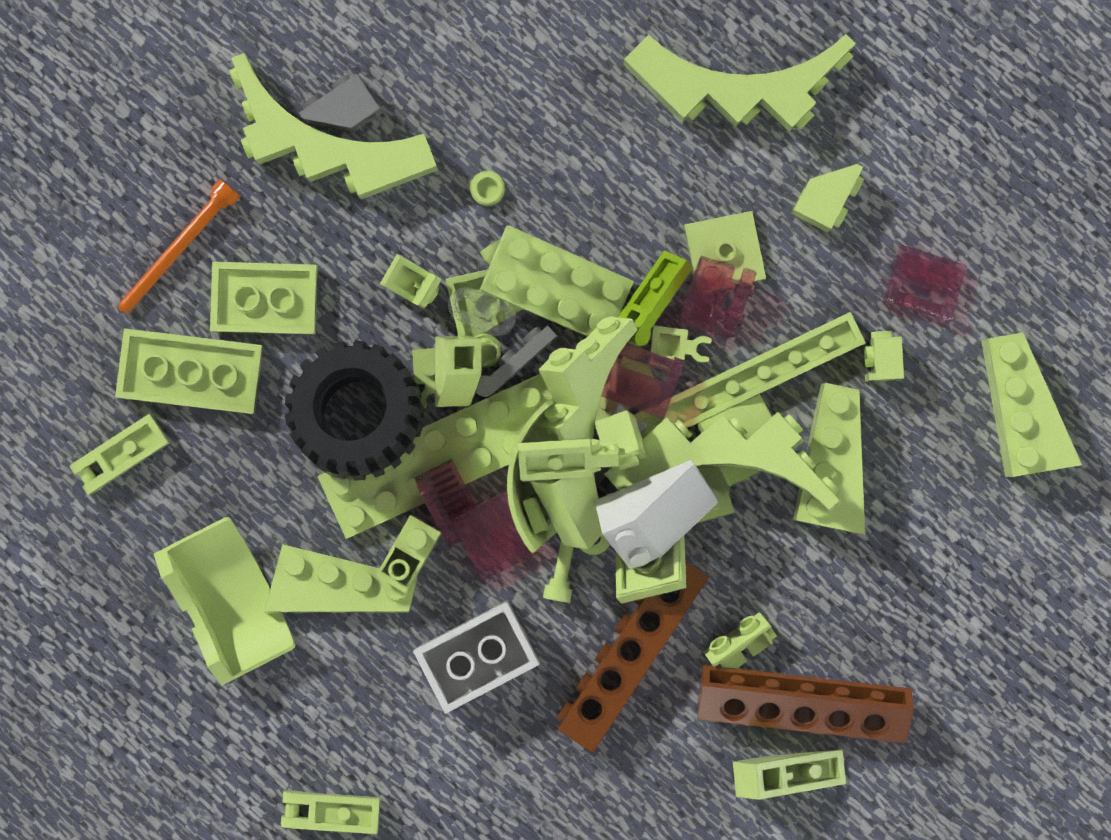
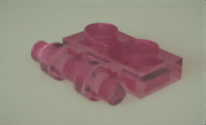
[678,256,757,337]

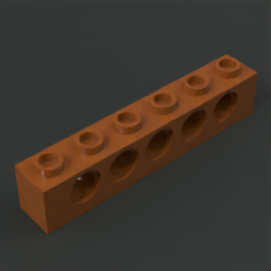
[556,561,709,753]
[697,665,914,743]

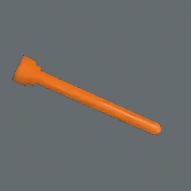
[118,178,241,313]

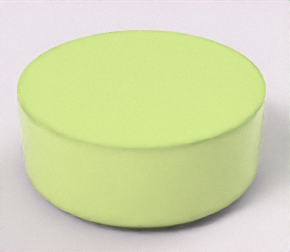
[470,171,505,206]

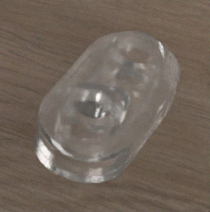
[448,287,516,336]

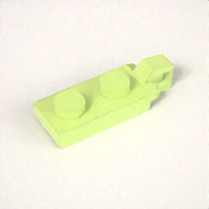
[518,439,619,481]

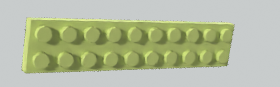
[317,340,662,539]

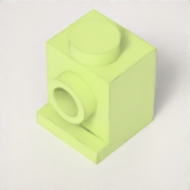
[864,331,904,382]

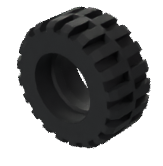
[285,340,424,481]

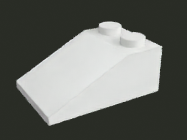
[595,460,719,570]

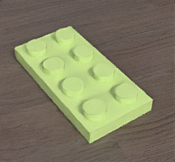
[480,225,634,337]
[115,328,264,415]

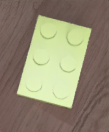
[210,262,318,335]

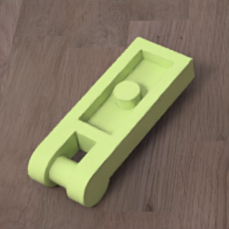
[69,414,170,496]
[281,790,381,834]

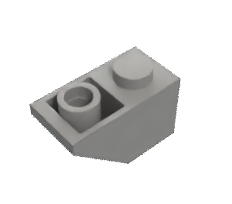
[299,74,382,133]

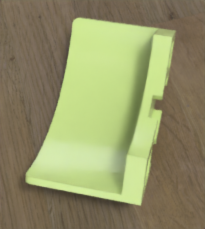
[507,398,557,553]
[154,517,295,686]

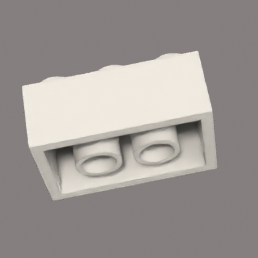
[413,600,540,714]

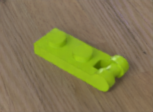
[617,251,694,346]

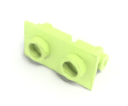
[703,612,777,669]

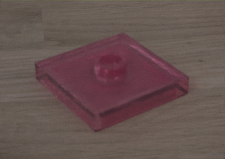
[451,490,544,581]

